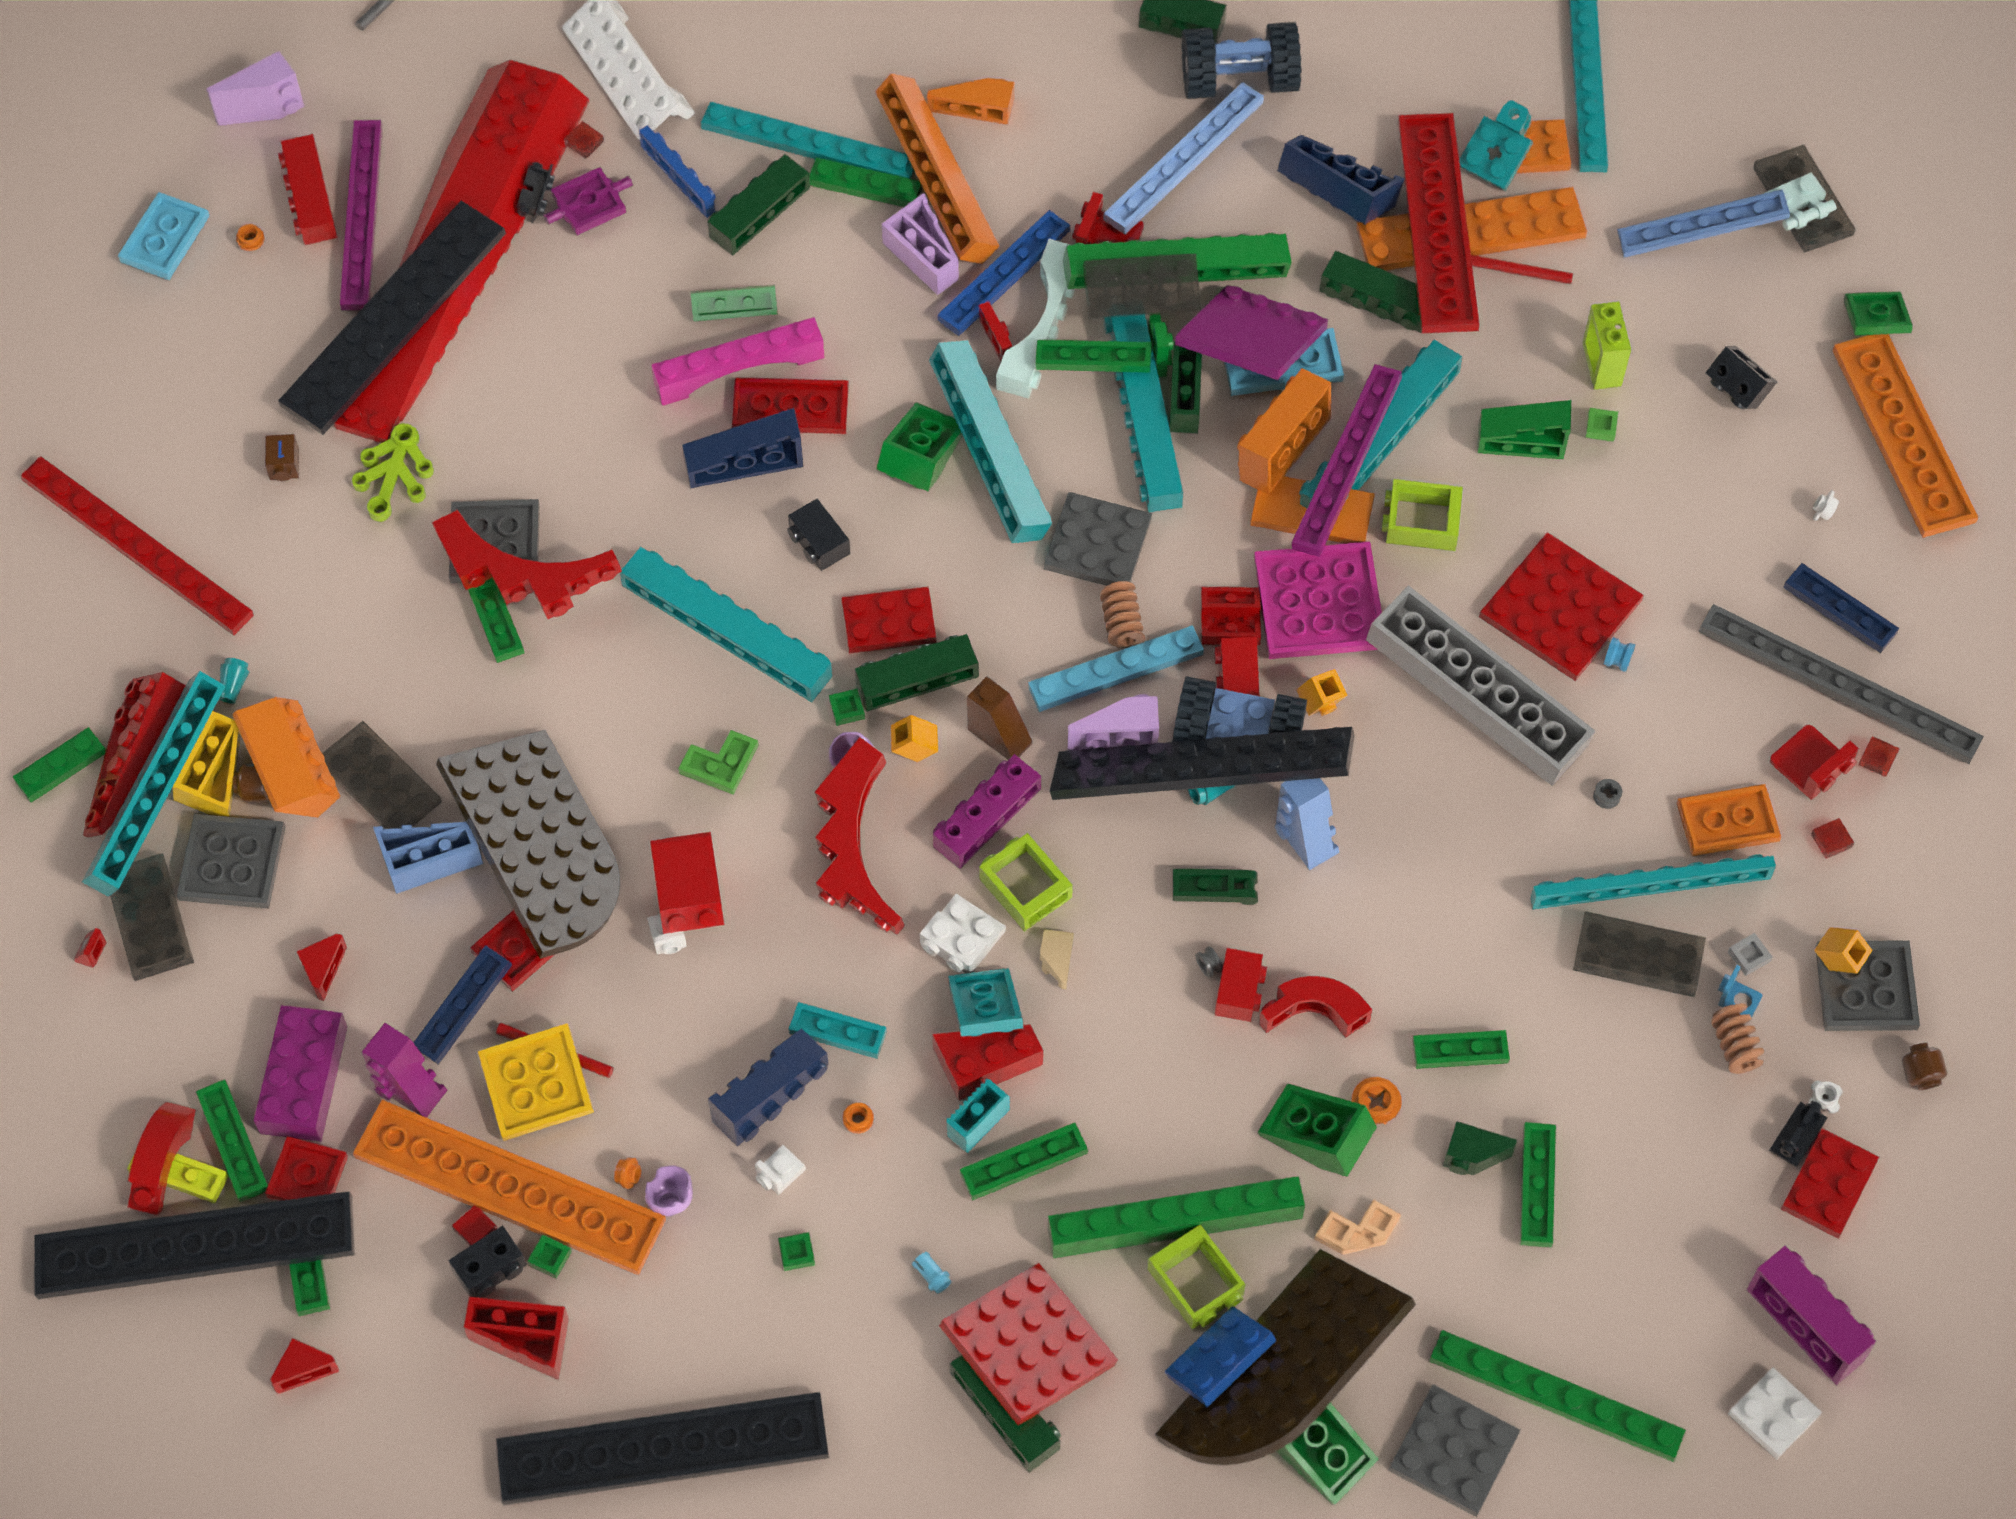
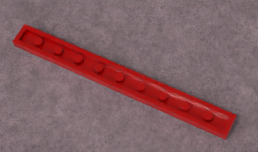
[20,456,254,636]

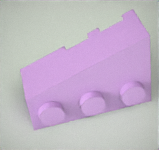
[882,193,959,295]

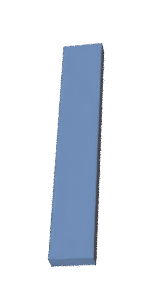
[1617,189,1790,258]

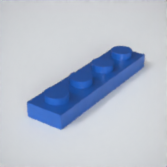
[639,125,716,218]

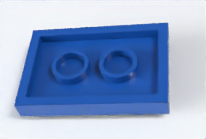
[1164,1306,1276,1407]

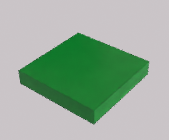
[1844,292,1913,335]

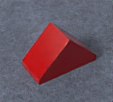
[297,933,347,1001]
[270,1338,340,1394]

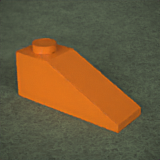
[927,78,1015,125]

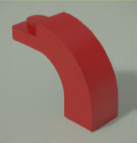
[1259,976,1373,1038]
[128,1102,196,1215]

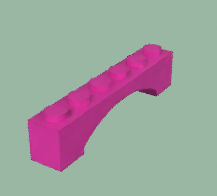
[651,317,825,406]

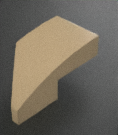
[1039,929,1074,990]

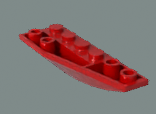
[83,672,186,838]

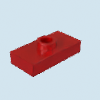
[979,301,1012,362]

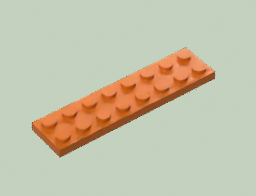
[1356,187,1587,271]
[1832,334,1978,538]

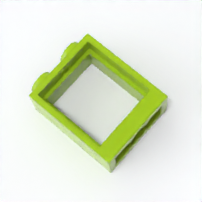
[1582,301,1631,390]
[1381,479,1463,551]
[979,833,1073,932]
[1147,1224,1246,1330]

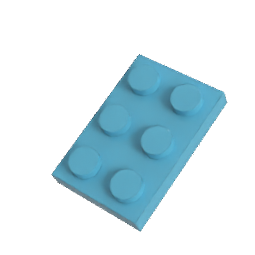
[118,192,210,280]

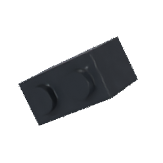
[787,498,850,571]

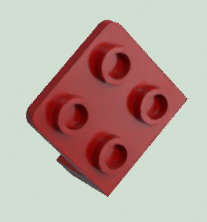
[1072,192,1144,244]
[1770,724,1859,800]

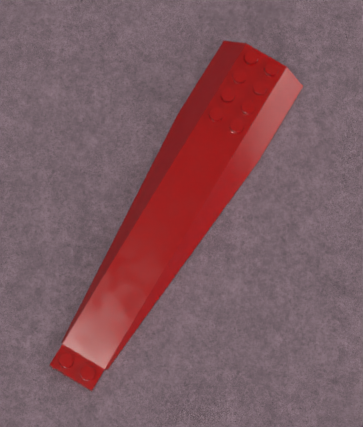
[334,60,589,443]

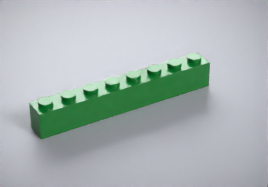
[1062,233,1292,289]
[1048,1176,1305,1259]

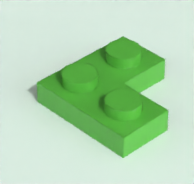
[678,730,759,795]

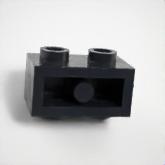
[1705,346,1778,410]
[448,1225,527,1298]

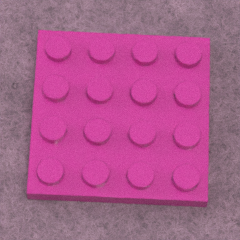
[1254,542,1382,659]

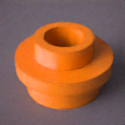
[236,224,265,251]
[842,1103,874,1133]
[614,1157,641,1189]

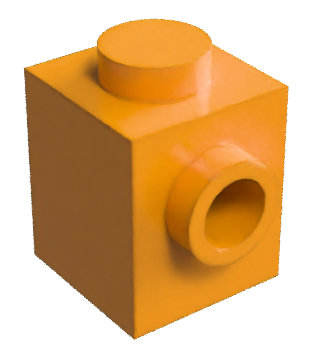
[1296,669,1348,716]
[891,715,938,762]
[1814,927,1872,974]

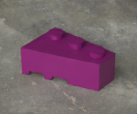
[362,1023,448,1118]

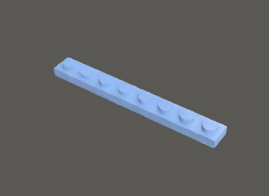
[1103,82,1264,234]

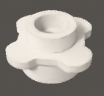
[1813,490,1839,521]
[1808,1081,1842,1114]

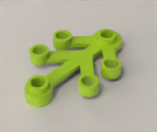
[352,423,434,522]

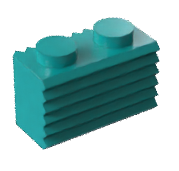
[946,1079,1010,1153]

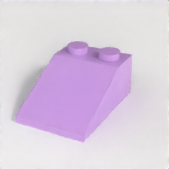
[206,51,304,125]
[1067,694,1159,750]

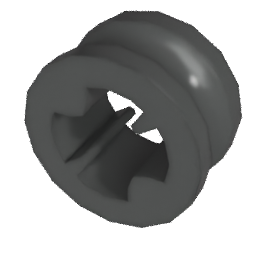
[1593,779,1623,809]
[1195,946,1223,978]

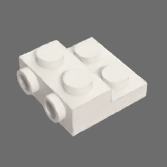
[920,894,1006,974]

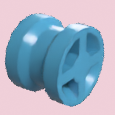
[1603,637,1636,672]

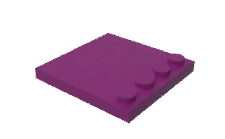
[1175,285,1328,380]

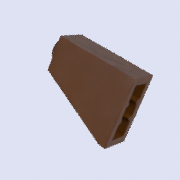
[967,676,1033,760]

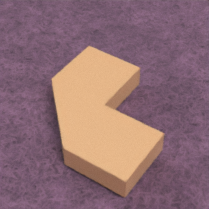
[1314,1199,1401,1255]

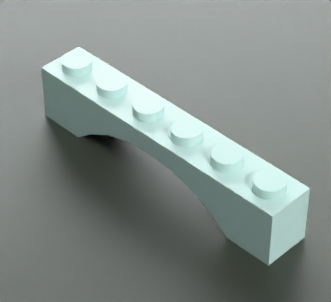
[996,239,1075,399]

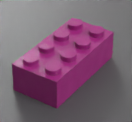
[254,1005,348,1142]
[1746,1245,1877,1385]

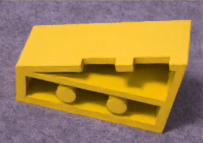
[172,711,241,817]

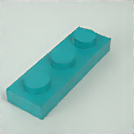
[788,1002,887,1059]

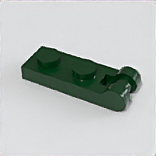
[1173,869,1258,905]

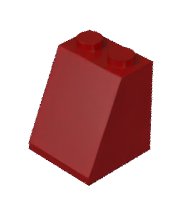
[650,832,725,934]

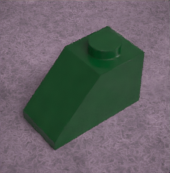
[1443,1121,1517,1175]

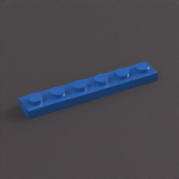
[937,210,1070,336]

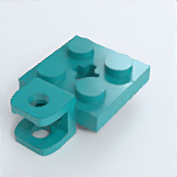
[1459,100,1533,191]

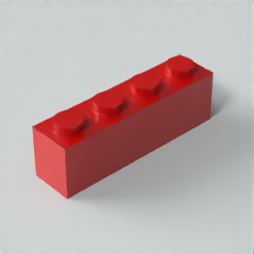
[278,134,338,245]

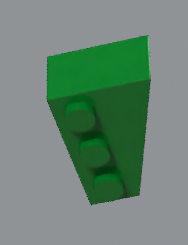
[1477,400,1572,460]

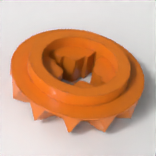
[1351,1077,1402,1125]

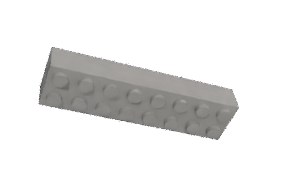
[1366,585,1595,786]

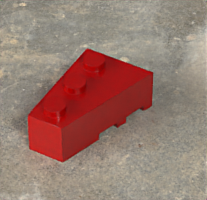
[932,1024,1044,1101]

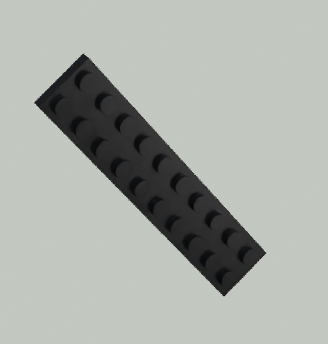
[278,200,506,435]
[1050,726,1355,800]
[34,1191,355,1299]
[496,1392,829,1505]

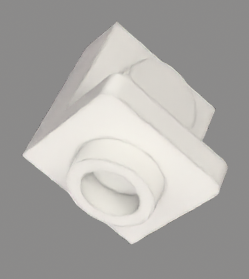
[647,914,687,955]
[755,1145,806,1195]

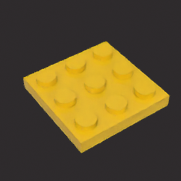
[478,1023,594,1141]

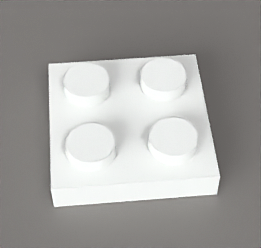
[1728,1367,1822,1460]

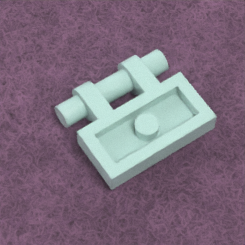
[1764,172,1836,231]

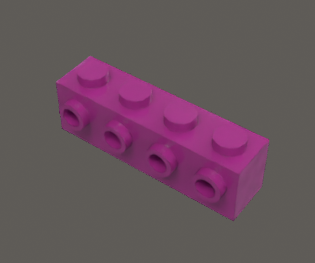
[933,754,1041,869]

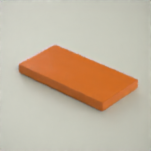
[1250,476,1375,544]

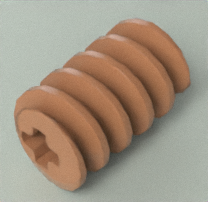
[1100,581,1146,648]
[1711,1003,1765,1074]

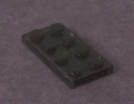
[1753,144,1856,253]
[1083,253,1201,319]
[322,721,442,829]
[110,853,195,981]
[1573,911,1706,997]

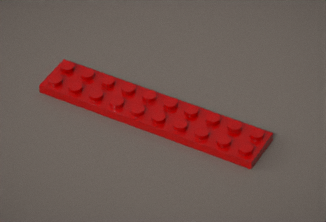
[1398,113,1480,334]

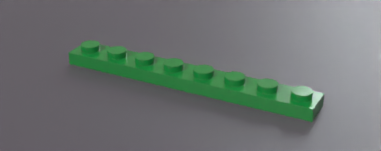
[1429,1330,1686,1463]

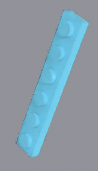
[1028,625,1204,712]

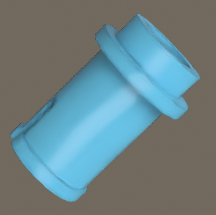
[912,1252,951,1293]

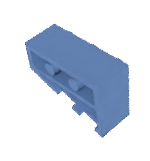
[1275,778,1339,870]
[373,822,483,894]

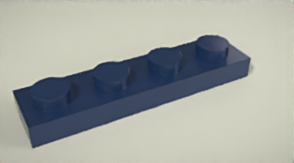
[1783,563,1899,653]
[413,945,512,1065]

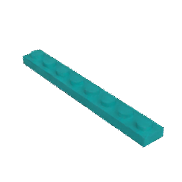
[1568,0,1608,172]
[701,101,914,179]
[1530,854,1776,910]

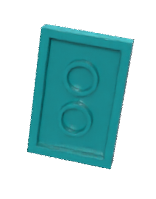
[948,968,1023,1037]

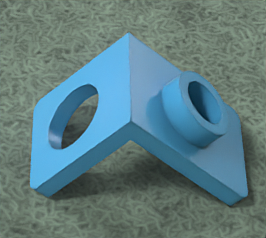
[1718,965,1763,1018]

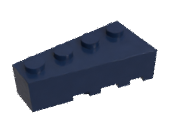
[1277,135,1405,224]
[682,408,804,488]
[708,1028,829,1147]

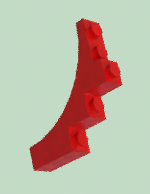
[431,510,622,619]
[814,737,905,935]

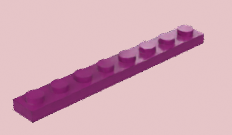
[340,120,383,311]
[1291,364,1402,557]

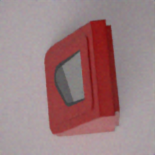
[74,928,107,968]

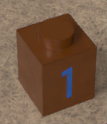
[265,434,299,481]

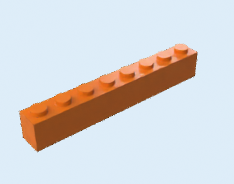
[875,73,999,264]

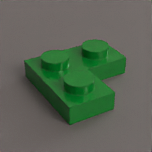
[1148,314,1173,378]

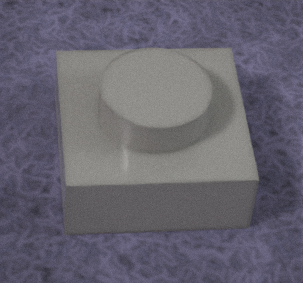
[1728,933,1773,976]

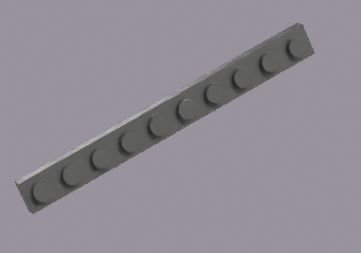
[1699,604,1984,764]

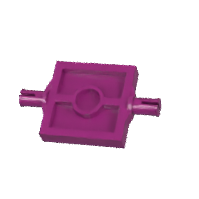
[543,167,633,235]

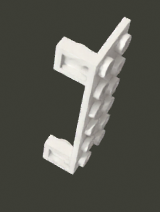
[562,0,695,140]

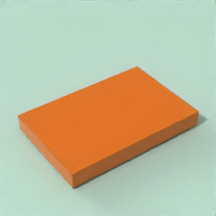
[1676,784,1781,856]

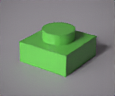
[1585,408,1618,442]

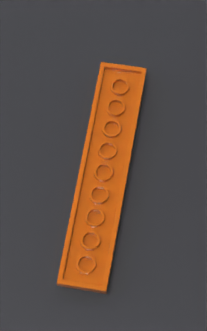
[353,1100,666,1276]

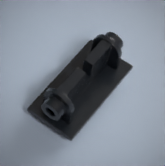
[516,162,555,223]
[1769,1101,1828,1167]

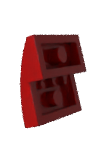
[1201,587,1261,645]

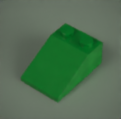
[876,402,962,491]
[1258,1083,1377,1177]
[1276,1403,1379,1505]

